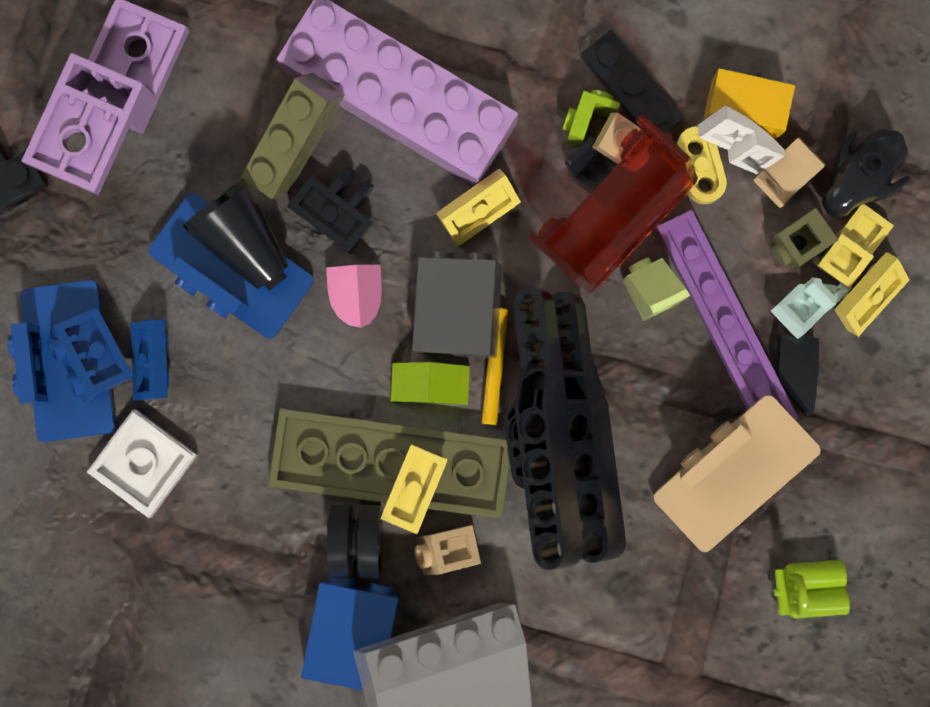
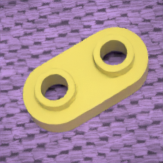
[675,126,727,204]

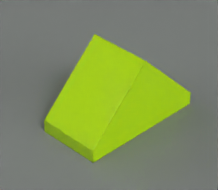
[391,362,470,405]

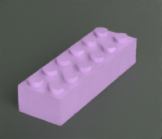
[277,0,518,186]

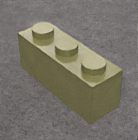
[241,73,345,200]

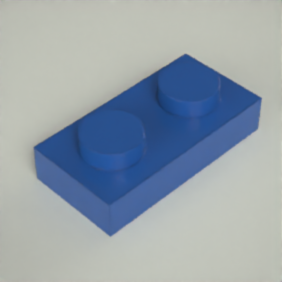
[130,319,170,400]

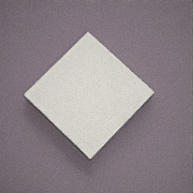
[87,409,198,518]

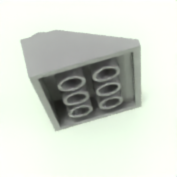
[353,603,532,707]

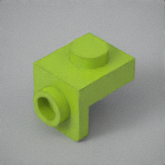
[562,90,620,147]

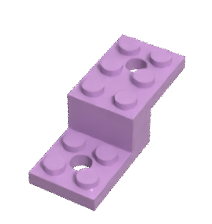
[22,0,189,195]

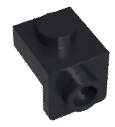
[565,136,632,206]

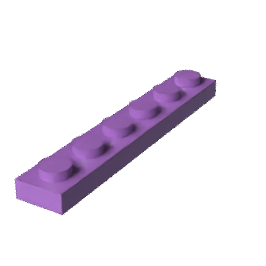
[655,209,799,420]

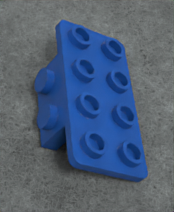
[149,193,314,339]
[7,280,116,442]

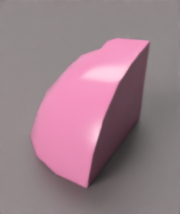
[326,265,382,328]

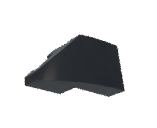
[776,334,819,416]

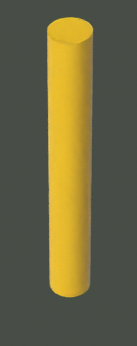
[481,308,508,425]

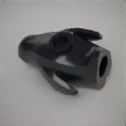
[822,129,911,218]

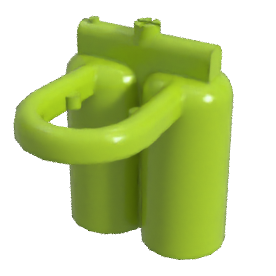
[773,559,850,619]

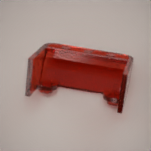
[527,114,698,293]

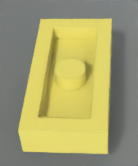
[436,169,521,247]
[834,252,909,337]
[380,444,448,534]

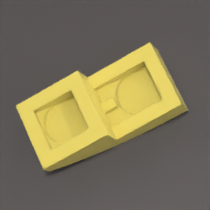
[817,204,894,288]

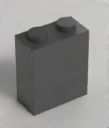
[412,251,503,358]

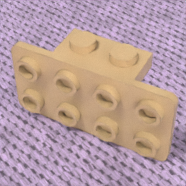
[654,395,821,552]

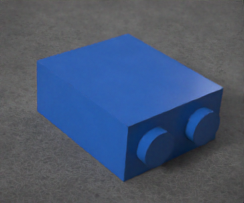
[301,577,400,691]

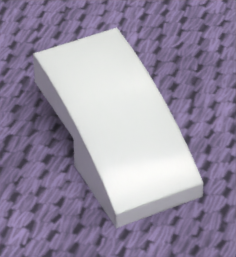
[698,106,785,174]

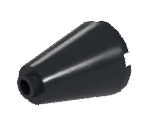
[183,178,289,291]

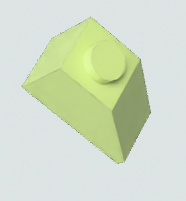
[623,257,690,321]

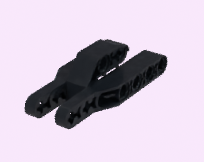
[504,287,626,570]

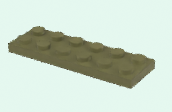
[268,409,510,519]

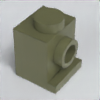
[771,208,838,270]

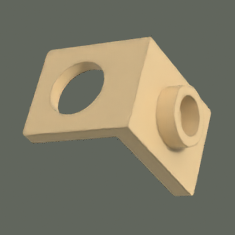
[753,137,825,208]

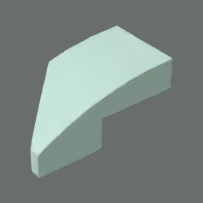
[771,278,853,339]

